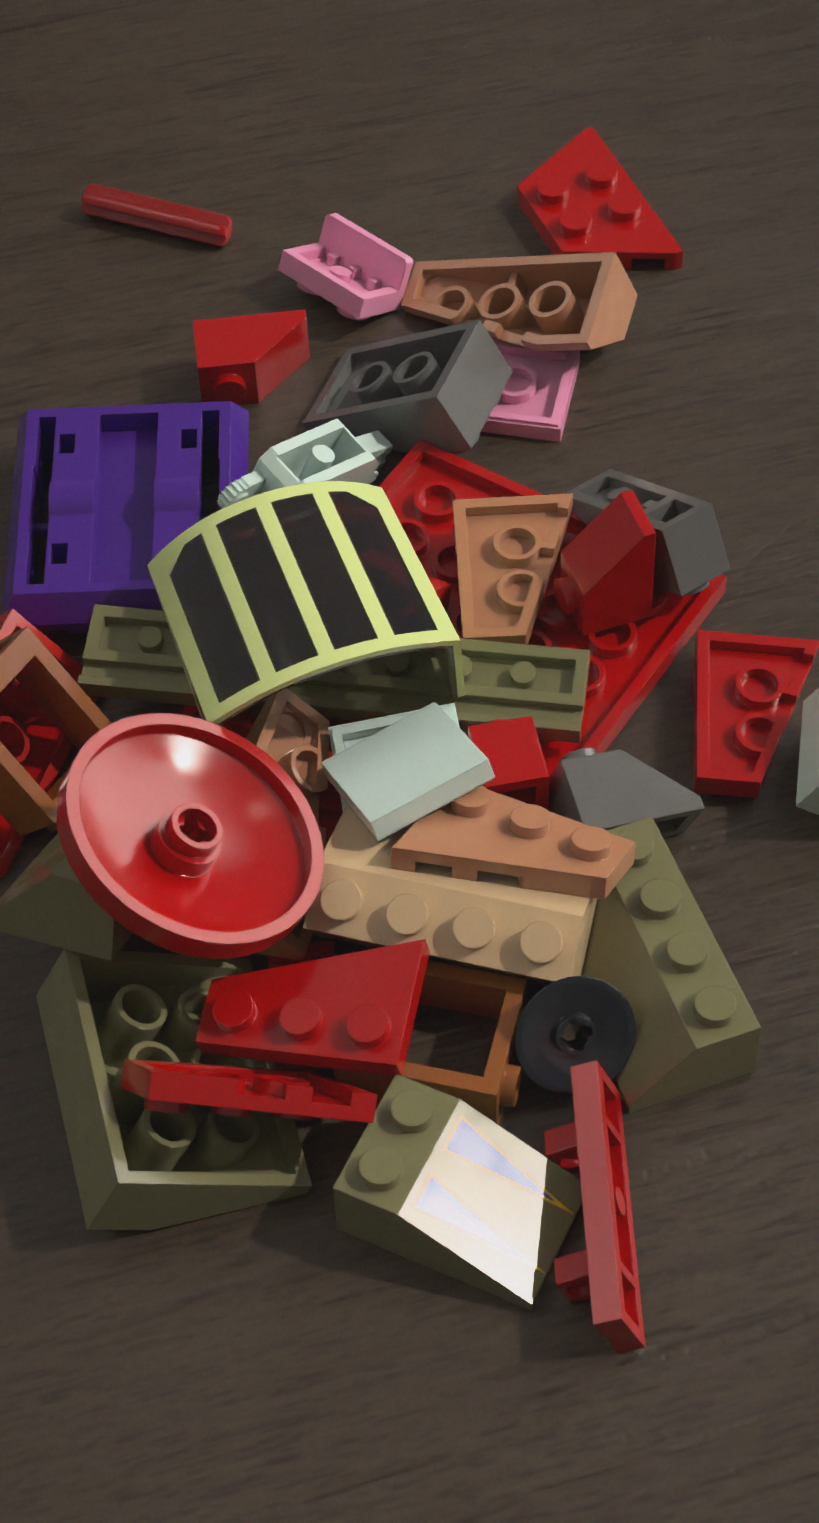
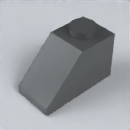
[549,748,705,837]

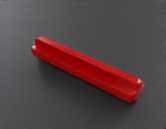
[81,183,233,247]

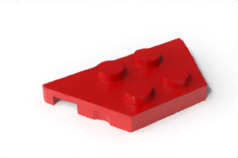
[517,126,683,270]

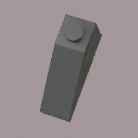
[564,469,731,596]

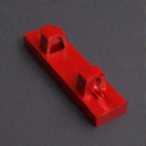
[544,1060,646,1354]

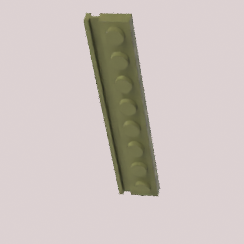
[77,604,590,743]

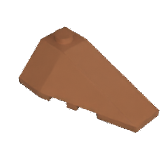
[401,252,638,351]

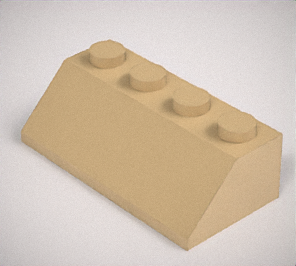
[303,807,597,986]

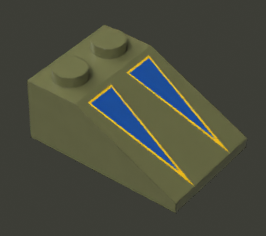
[333,1074,583,1311]

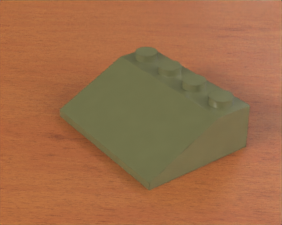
[36,949,312,1230]

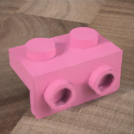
[278,213,413,320]

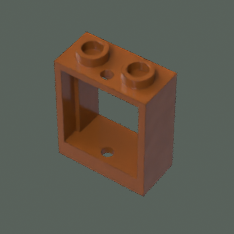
[0,626,111,837]
[333,949,527,1125]

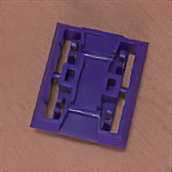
[2,401,249,639]

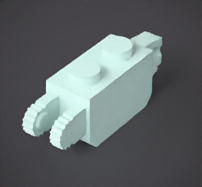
[217,418,393,537]

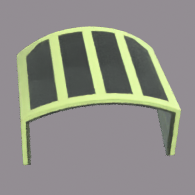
[147,481,466,727]

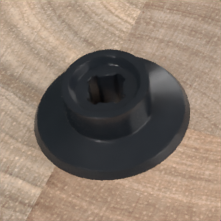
[515,976,636,1095]

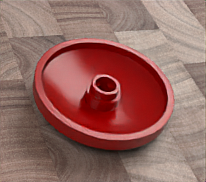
[56,713,324,959]

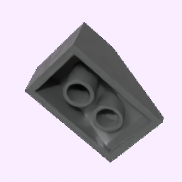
[302,320,513,454]

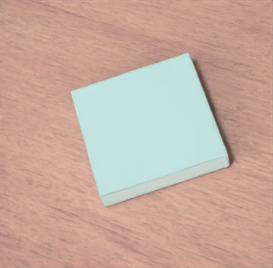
[321,702,495,841]

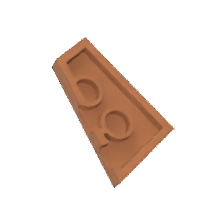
[453,493,573,644]
[391,786,636,900]

